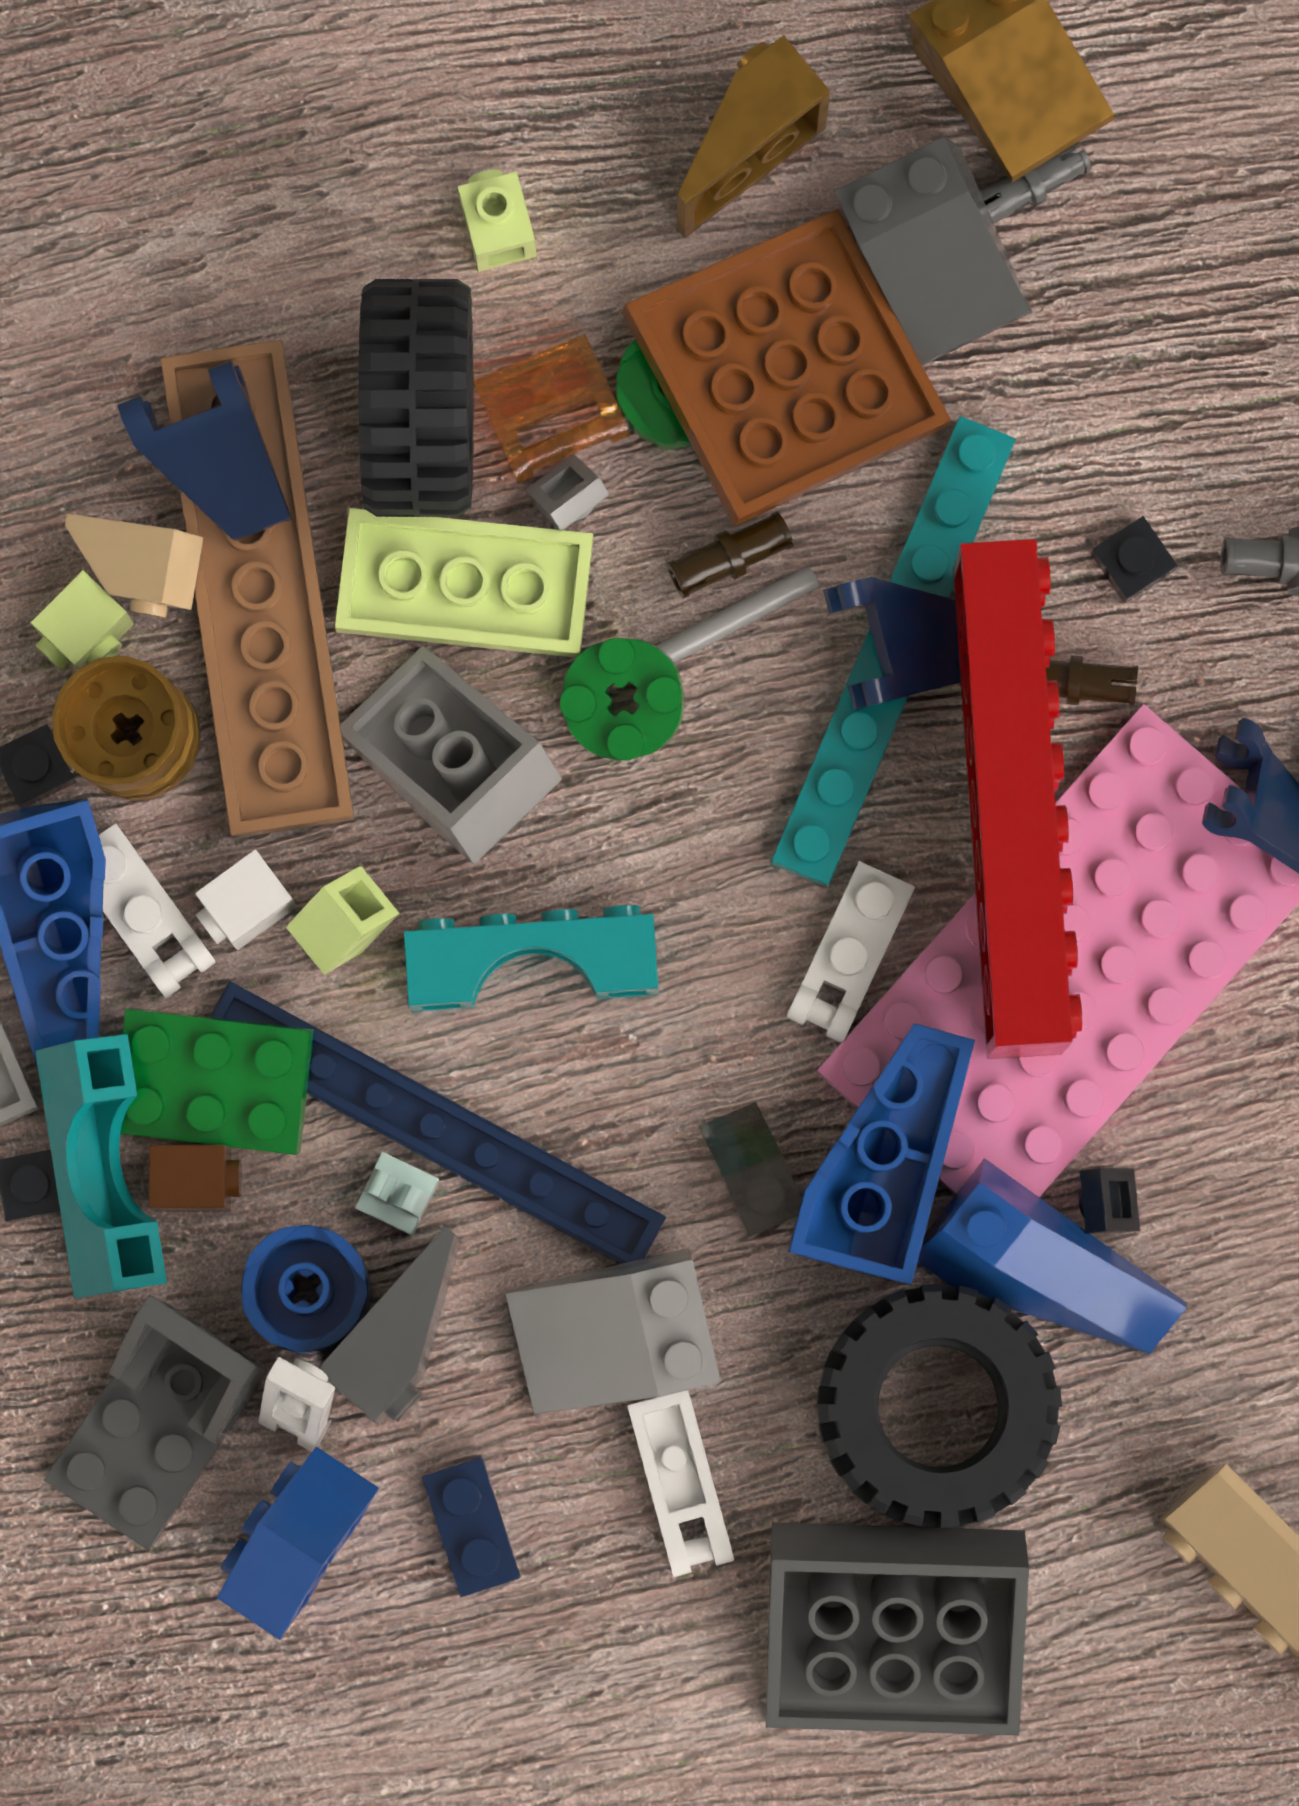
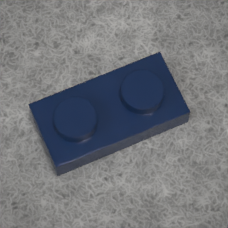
[422,1457,521,1598]

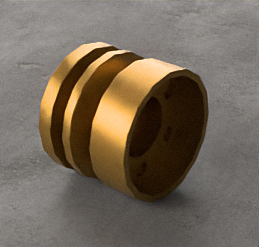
[52,655,201,801]

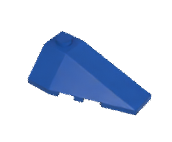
[0,798,106,1070]
[788,1023,975,1285]
[918,1158,1187,1354]

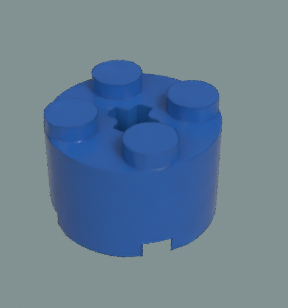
[241,1225,373,1355]

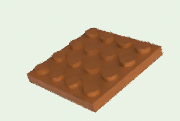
[621,209,951,526]

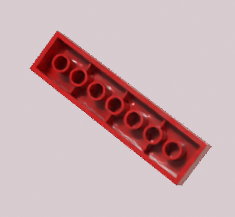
[953,539,1083,1059]

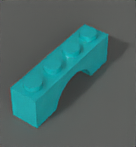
[404,905,659,1013]
[35,1034,167,1299]

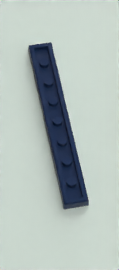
[209,981,666,1264]

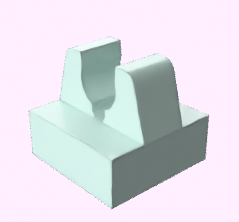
[355,1152,440,1236]

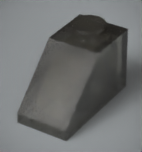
[699,1102,801,1241]

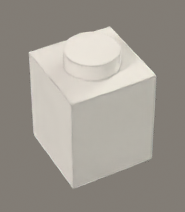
[195,849,297,951]

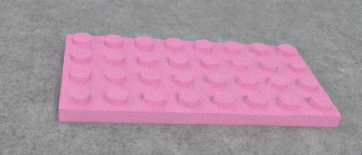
[816,704,1299,1197]

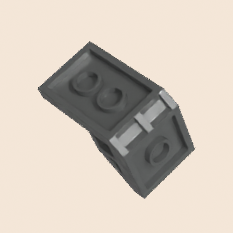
[44,1295,268,1550]

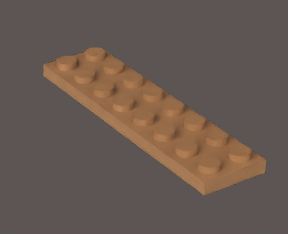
[161,339,355,839]

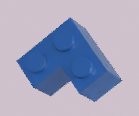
[217,1447,379,1640]

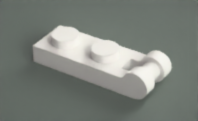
[99,823,216,998]
[786,861,915,1043]
[258,1357,335,1452]
[627,1390,734,1577]

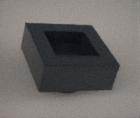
[1091,516,1178,604]
[0,724,76,808]
[0,1150,61,1223]
[1079,1168,1140,1234]

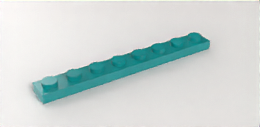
[771,416,1016,888]

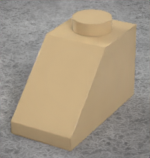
[65,514,204,618]

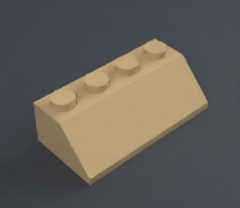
[1159,1464,1299,1674]

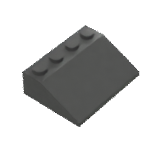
[766,1522,1029,1736]

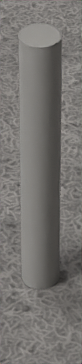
[656,566,819,663]

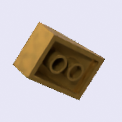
[909,0,1114,183]
[677,35,830,238]

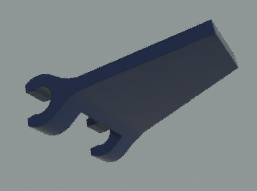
[117,361,292,541]
[823,577,960,710]
[1202,718,1299,873]

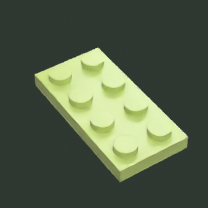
[335,508,594,658]

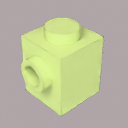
[458,169,537,272]
[31,570,134,671]
[286,866,399,975]

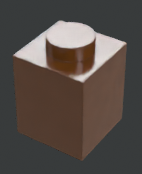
[149,1145,242,1212]

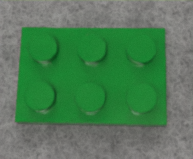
[120,1008,314,1155]

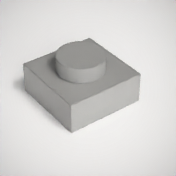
[525,454,610,531]

